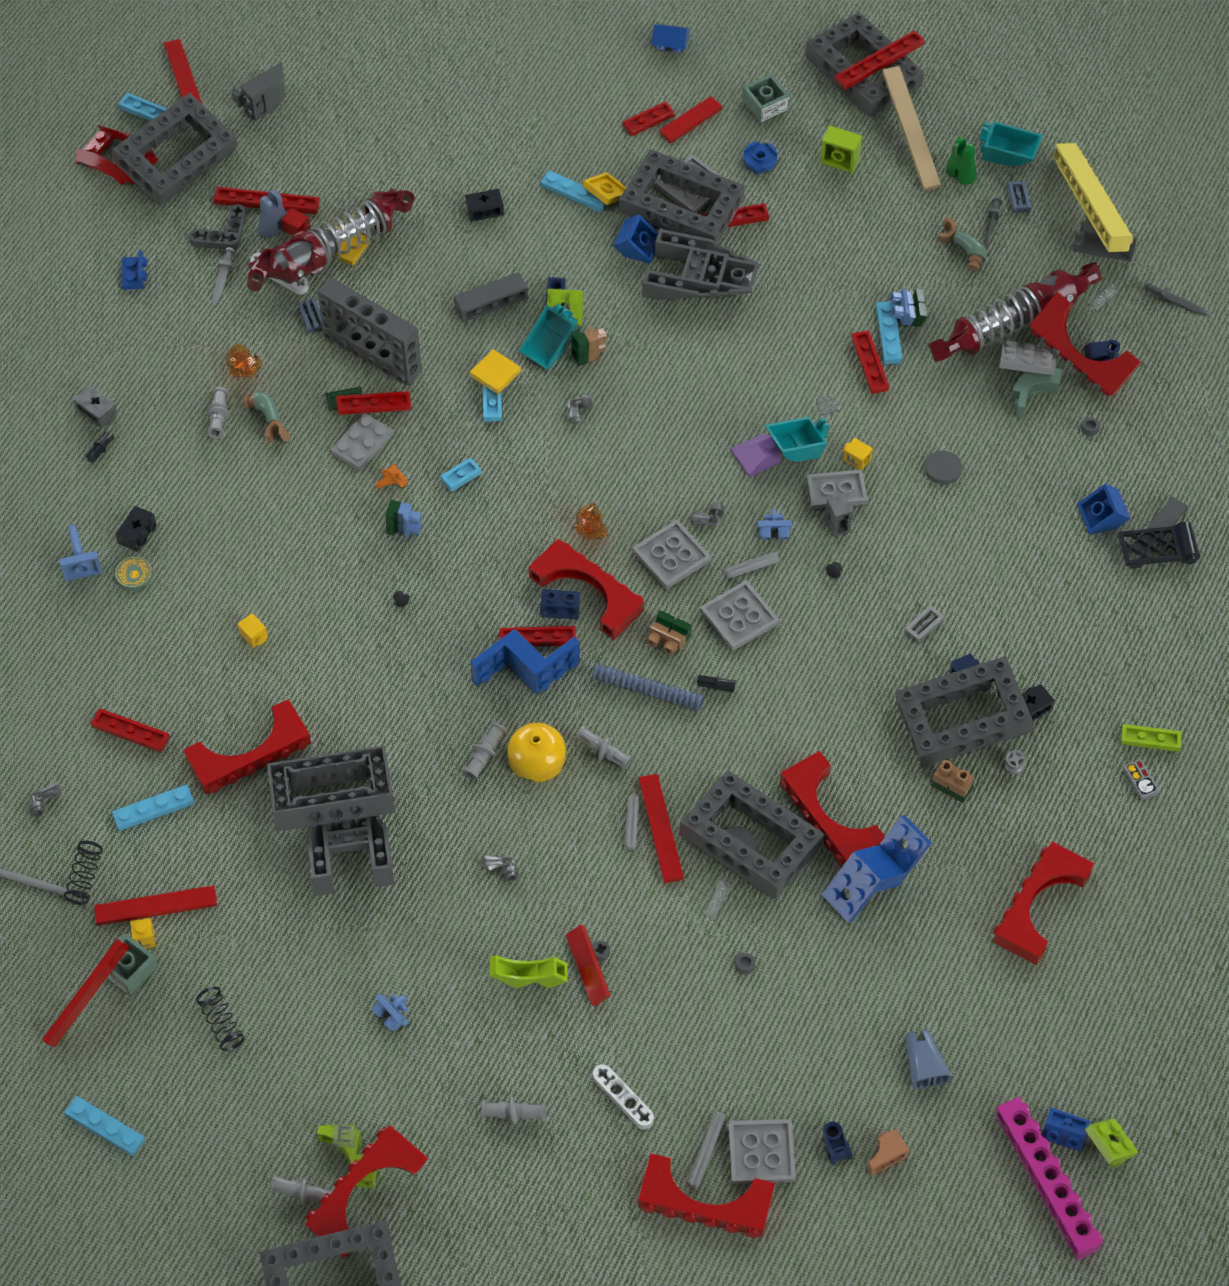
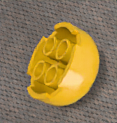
[507,723,566,782]

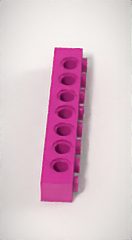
[995,1097,1103,1261]

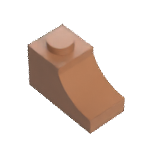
[867,1129,909,1176]

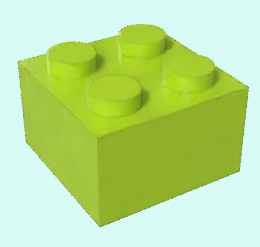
[820,126,862,173]

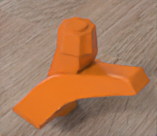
[375,464,409,489]

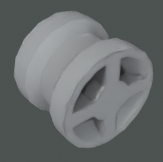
[1004,750,1025,775]

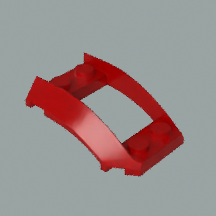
[75,125,158,186]

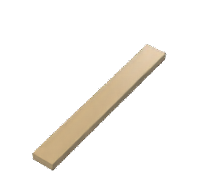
[882,66,941,191]

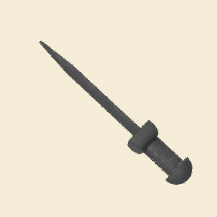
[985,197,1002,249]
[1145,283,1209,315]

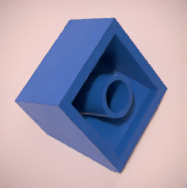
[651,24,691,52]
[613,214,658,263]
[1077,483,1131,534]

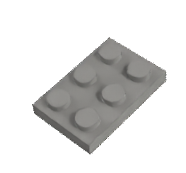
[331,413,394,471]
[807,470,868,509]

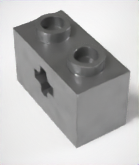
[73,386,117,429]
[825,493,853,537]

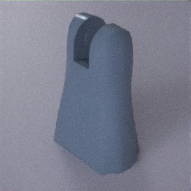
[258,189,286,238]
[906,1029,952,1090]

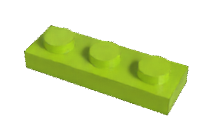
[1121,724,1182,752]

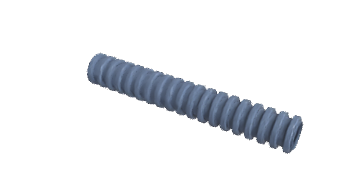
[592,663,704,711]

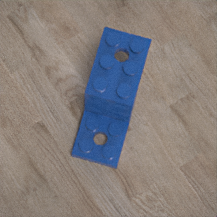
[470,629,580,694]
[822,815,932,923]

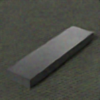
[1135,497,1188,556]

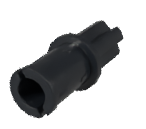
[86,431,114,463]
[697,675,736,693]

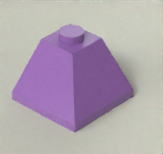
[731,434,782,477]

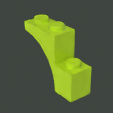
[489,955,567,989]
[317,1124,377,1189]

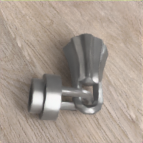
[566,394,592,424]
[689,502,725,526]
[28,783,62,817]
[481,855,519,882]

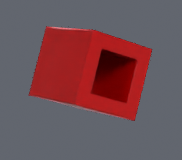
[281,208,310,235]

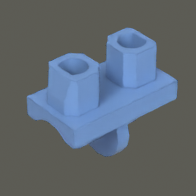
[757,509,792,540]
[371,993,410,1031]

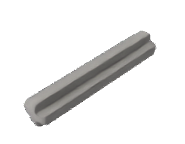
[725,552,779,578]
[625,795,639,850]

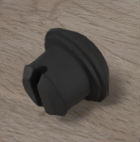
[826,562,842,579]
[393,591,410,607]

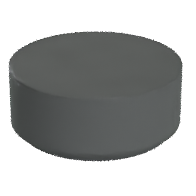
[1081,418,1100,436]
[735,953,756,974]

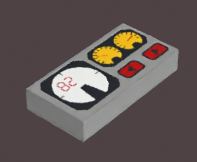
[1123,759,1160,801]

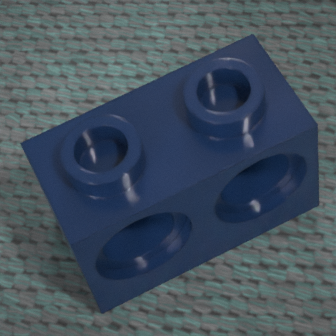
[540,589,580,620]

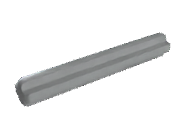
[688,1111,725,1189]

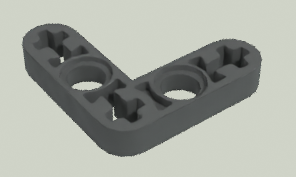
[189,205,246,249]

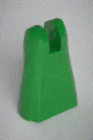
[945,137,977,185]

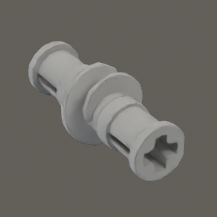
[207,387,230,439]
[462,722,507,780]
[574,725,633,771]
[481,1097,547,1124]
[270,1174,334,1205]

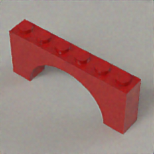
[1029,292,1143,396]
[528,538,644,640]
[183,699,311,795]
[779,751,885,866]
[993,841,1095,966]
[304,1125,429,1259]
[638,1153,775,1238]

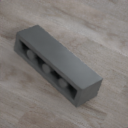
[454,272,528,323]

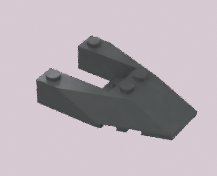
[642,229,759,300]
[307,815,395,896]

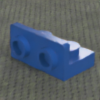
[122,250,147,290]
[1042,1107,1091,1151]

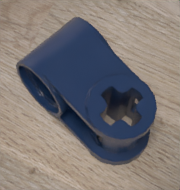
[1084,340,1120,361]
[822,1121,852,1165]

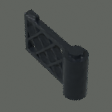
[1118,522,1200,569]

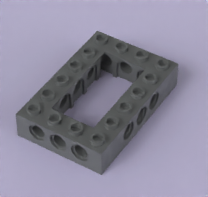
[806,12,924,117]
[112,93,237,206]
[619,149,745,244]
[318,277,422,386]
[895,656,1033,767]
[267,745,395,832]
[679,770,824,900]
[259,1220,401,1286]

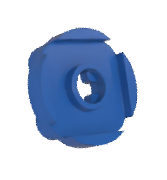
[743,141,777,175]

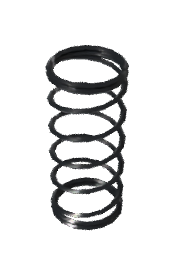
[63,840,103,905]
[196,986,245,1051]

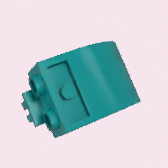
[979,121,1043,166]
[518,304,581,370]
[765,416,830,461]

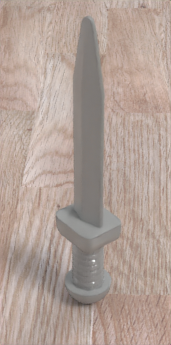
[213,247,235,306]

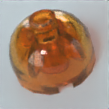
[226,344,263,378]
[574,502,608,540]

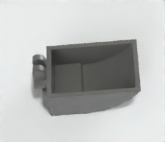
[231,62,286,121]
[1072,215,1137,262]

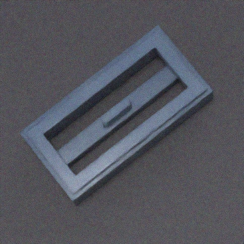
[1007,181,1031,213]
[298,298,323,333]

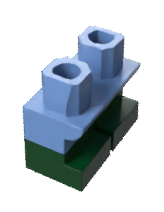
[889,288,927,327]
[385,500,422,538]

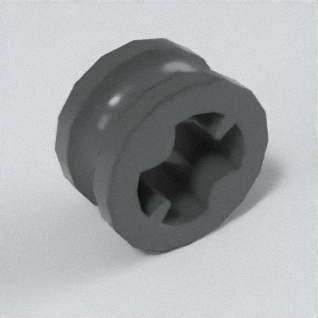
[592,941,610,961]

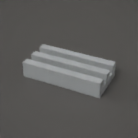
[904,605,944,644]

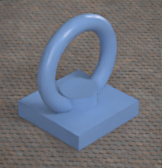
[59,524,103,581]

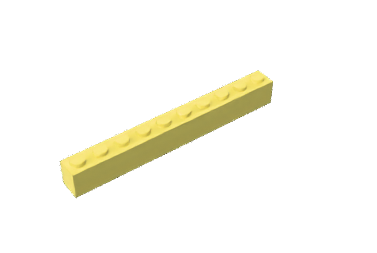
[1053,143,1133,252]

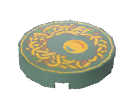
[115,556,153,591]

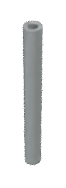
[0,868,70,896]

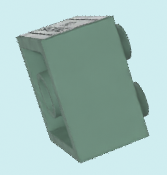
[742,73,790,123]
[97,933,158,996]

